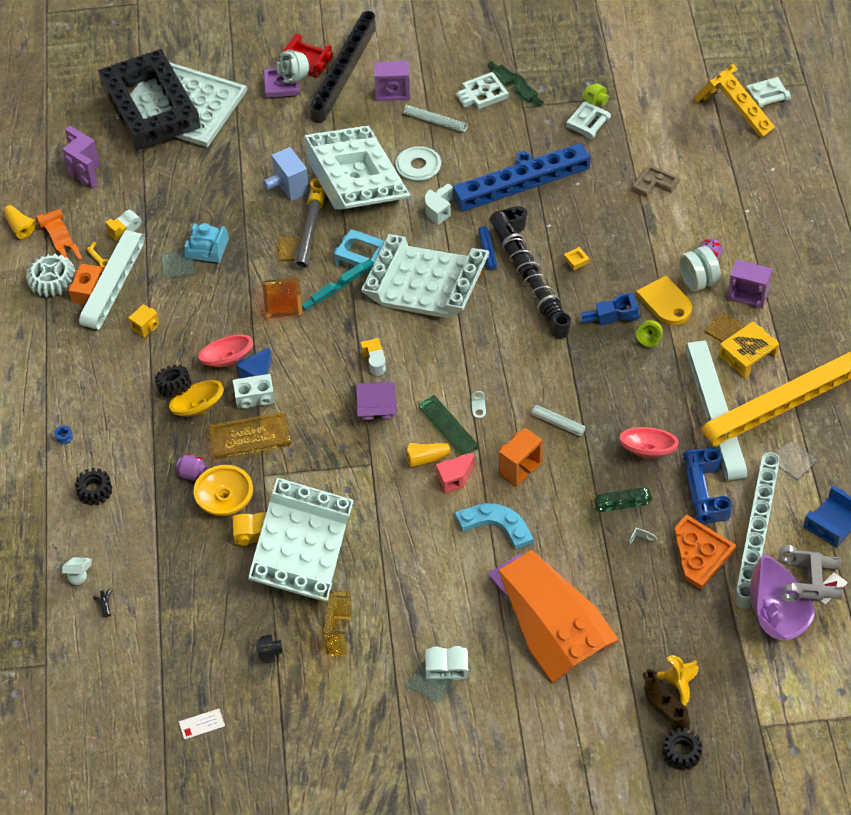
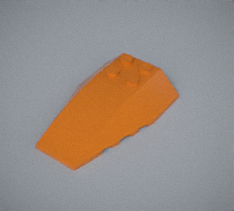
[498,550,619,683]

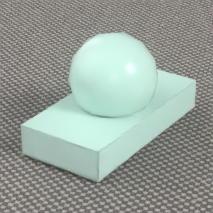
[62,557,92,585]

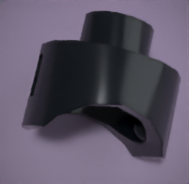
[257,634,283,663]

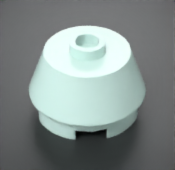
[277,50,309,84]

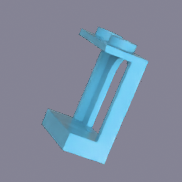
[333,229,385,275]

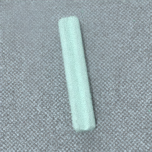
[532,405,585,436]

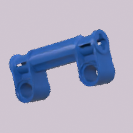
[683,447,732,524]

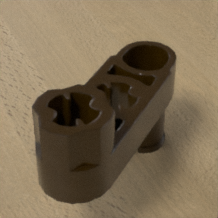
[643,669,691,732]

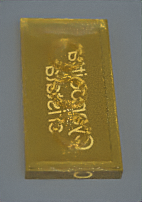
[209,411,291,460]

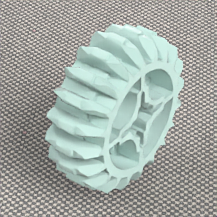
[26,253,75,298]

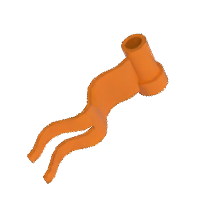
[35,208,82,260]

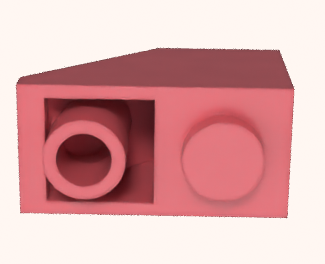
[436,453,474,493]

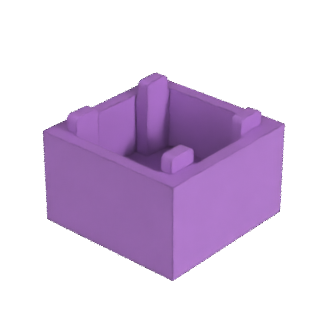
[374,61,410,101]
[727,259,772,309]

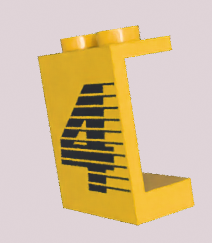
[719,322,779,378]

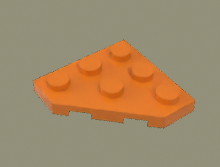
[675,514,737,590]

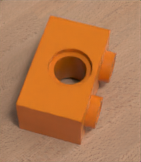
[68,263,103,305]

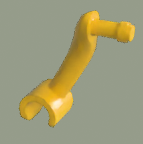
[87,242,109,271]

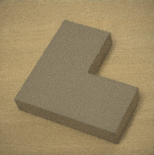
[631,165,680,198]

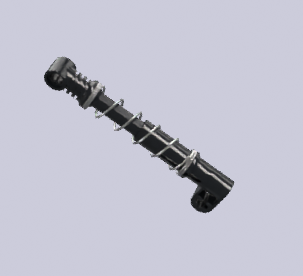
[490,206,571,338]

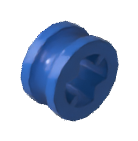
[516,151,532,164]
[54,425,73,444]

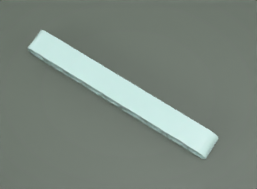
[686,340,747,481]
[735,452,780,609]

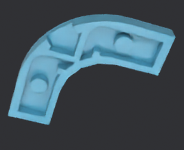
[455,503,534,550]

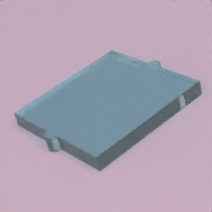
[162,250,195,279]
[407,660,454,703]

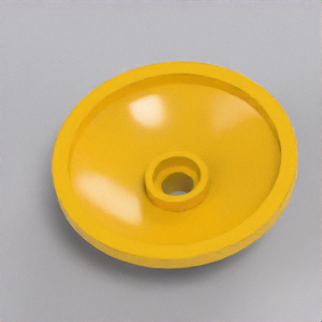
[169,380,224,417]
[194,465,253,516]

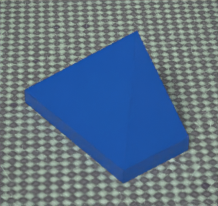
[236,347,272,378]

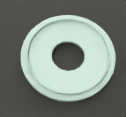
[396,146,441,181]

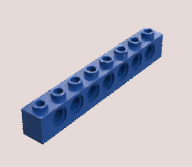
[453,143,591,212]

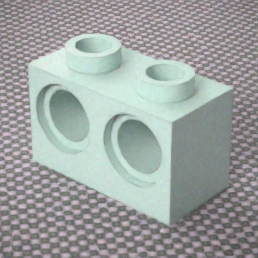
[233,374,275,409]

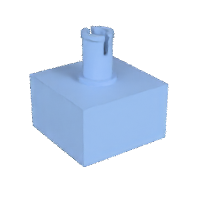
[263,147,309,201]

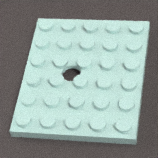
[116,62,247,147]

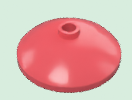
[198,334,253,367]
[620,427,679,459]

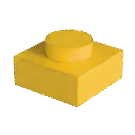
[564,247,589,270]

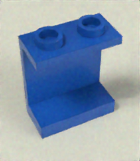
[803,485,851,548]

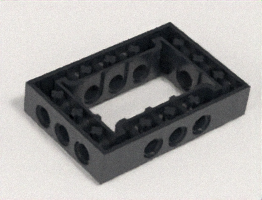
[98,49,201,150]

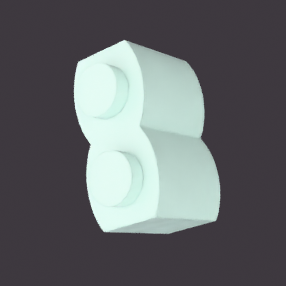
[425,646,468,680]

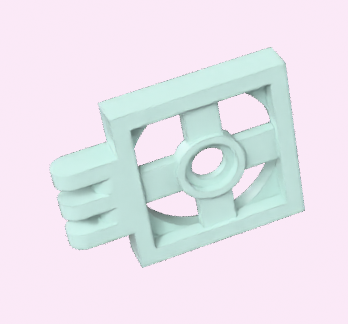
[456,72,508,109]

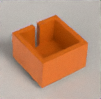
[498,428,543,487]

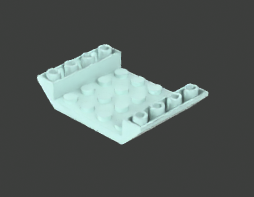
[362,234,489,319]
[248,478,354,602]

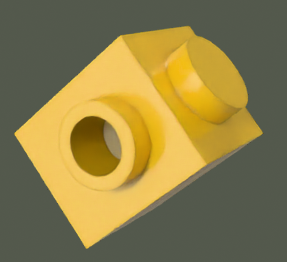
[128,304,159,338]

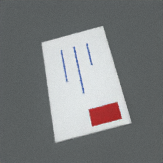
[179,709,225,739]

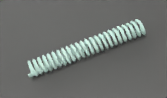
[403,105,468,132]

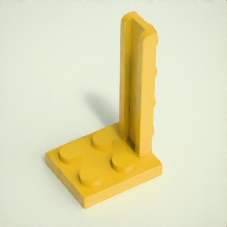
[693,64,775,138]

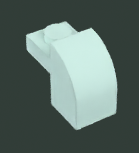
[425,184,453,225]

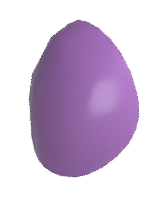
[749,555,815,640]

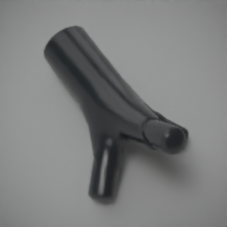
[93,588,112,617]

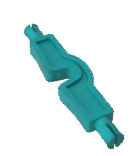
[302,258,374,310]

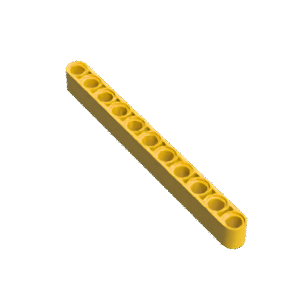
[701,352,851,446]

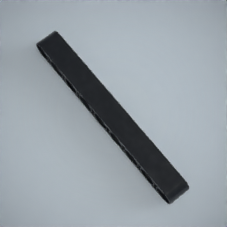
[310,11,376,123]

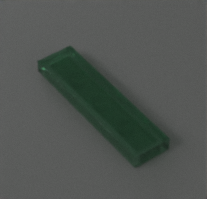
[419,395,479,455]

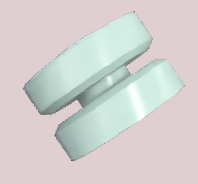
[678,246,721,292]

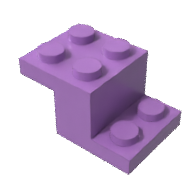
[62,126,100,189]
[356,381,397,420]

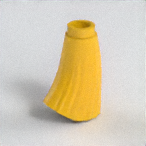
[4,205,36,239]
[406,443,450,468]

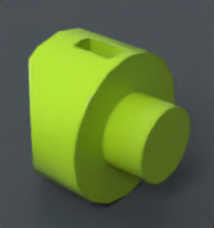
[583,84,609,107]
[636,320,663,347]

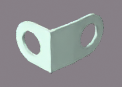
[471,391,486,418]
[629,528,657,544]

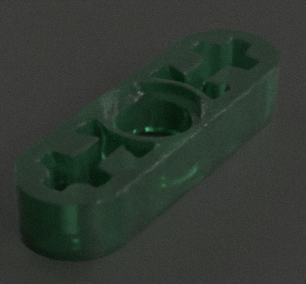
[594,487,652,512]

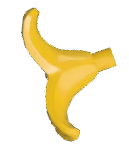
[657,655,698,706]

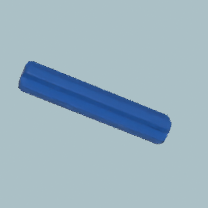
[478,226,497,271]

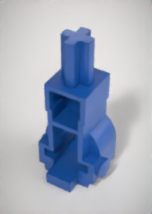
[581,292,641,325]

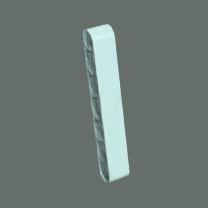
[79,230,145,330]

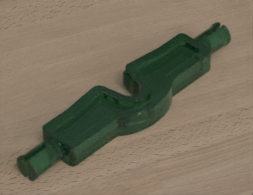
[488,61,544,107]

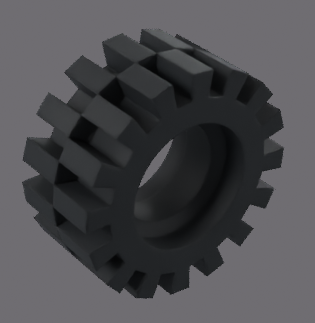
[155,364,192,398]
[75,468,112,506]
[662,728,702,771]

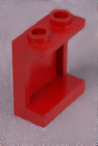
[280,33,333,78]

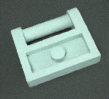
[746,77,791,108]
[566,101,611,140]

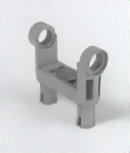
[779,545,843,603]

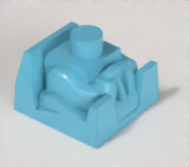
[184,223,229,263]

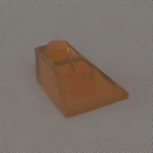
[262,276,303,318]

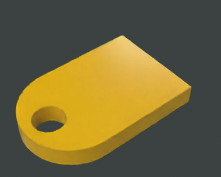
[636,275,692,326]

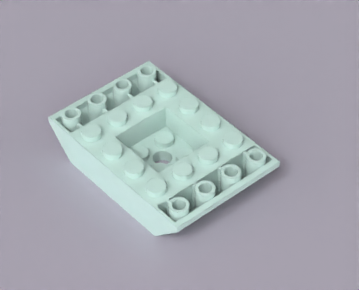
[304,126,410,210]

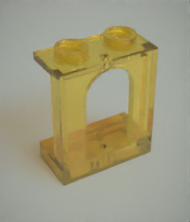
[324,590,353,656]

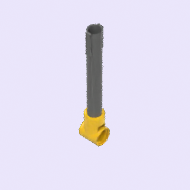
[294,177,326,269]

